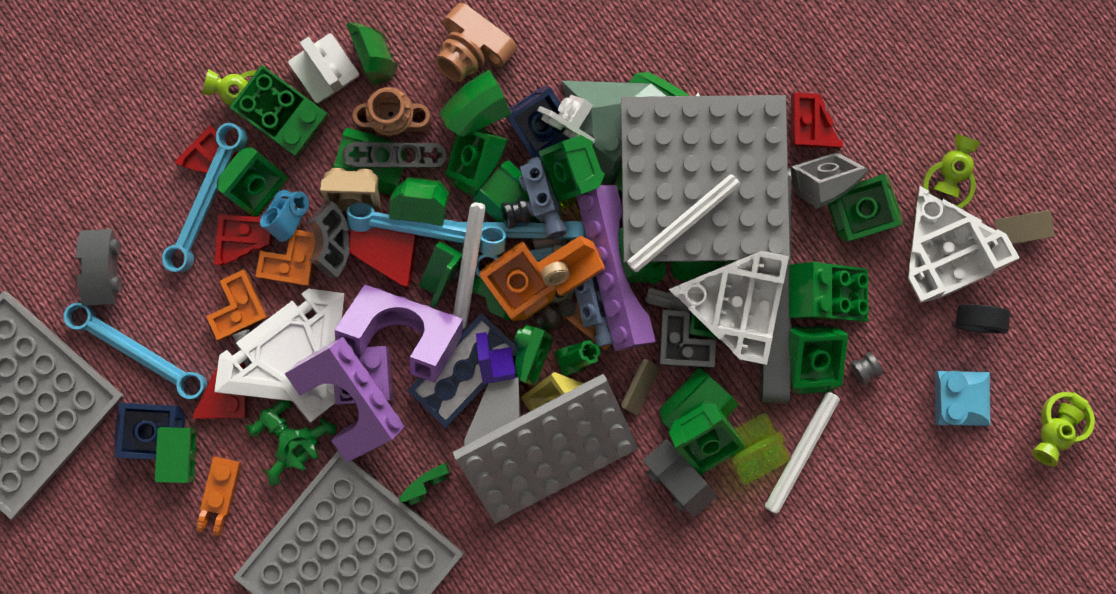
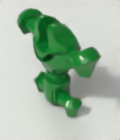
[246,400,337,486]

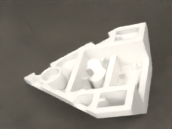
[908,186,1019,303]
[669,251,789,365]

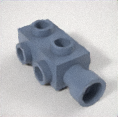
[519,157,567,239]
[575,275,613,347]

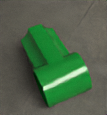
[554,340,601,376]

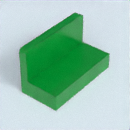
[419,241,462,308]
[155,427,197,483]

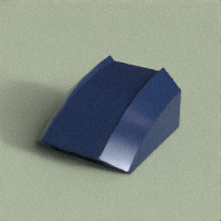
[505,85,570,159]
[113,403,185,459]

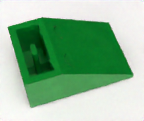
[230,65,329,159]
[789,262,869,322]

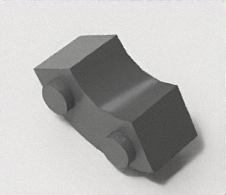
[307,201,350,278]
[76,229,122,306]
[643,439,717,518]

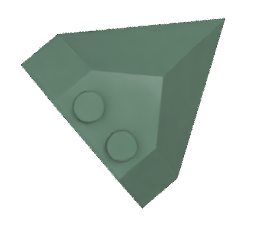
[562,81,667,185]

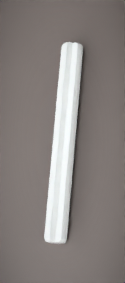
[627,174,740,272]
[453,202,486,329]
[765,392,840,514]

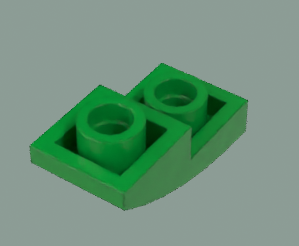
[399,463,451,505]

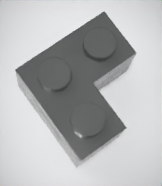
[658,310,716,369]

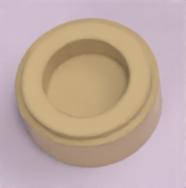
[541,262,570,286]

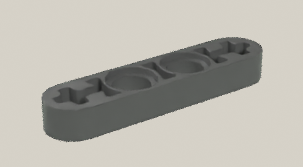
[342,142,446,168]

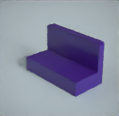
[476,332,516,384]

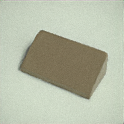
[620,359,660,415]

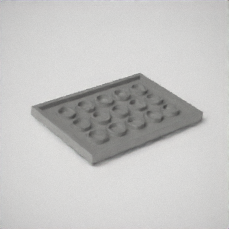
[453,374,638,524]

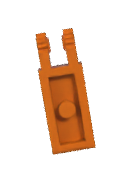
[196,456,241,536]

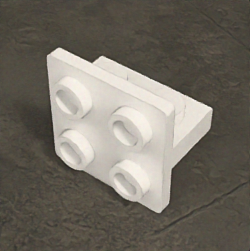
[288,33,360,104]
[537,95,596,144]

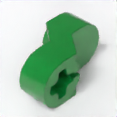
[472,276,511,321]

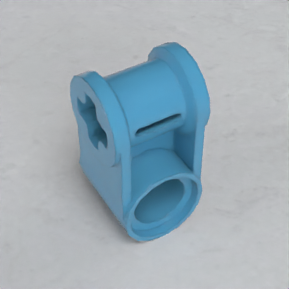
[260,190,309,242]

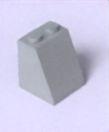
[464,378,521,446]

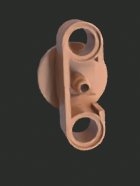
[435,3,518,82]
[353,87,432,136]

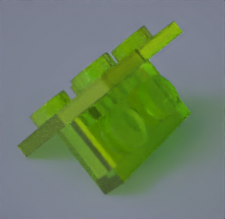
[729,413,791,485]

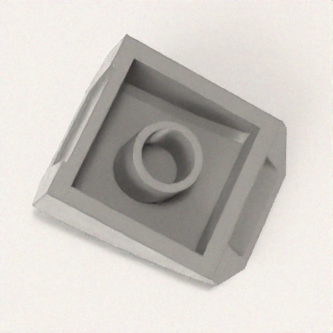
[791,152,869,209]

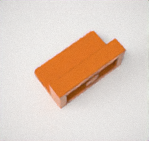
[537,235,605,296]

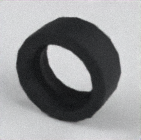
[955,304,1010,334]

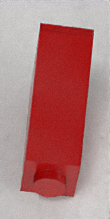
[348,228,418,289]

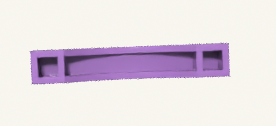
[576,185,656,351]

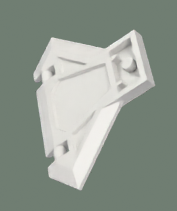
[215,288,344,423]

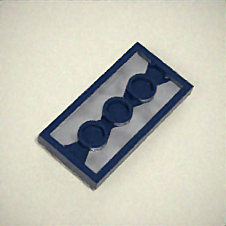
[407,313,517,428]

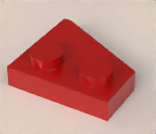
[791,92,843,149]
[174,125,238,174]
[214,214,272,266]
[193,364,247,419]

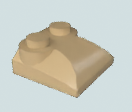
[320,168,382,212]

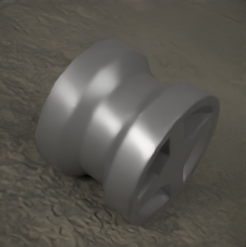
[850,352,883,386]

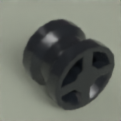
[501,198,530,229]

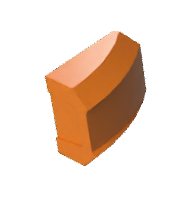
[479,242,557,321]

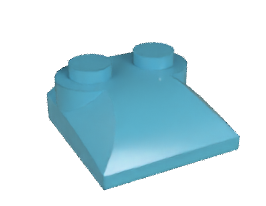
[935,371,990,426]

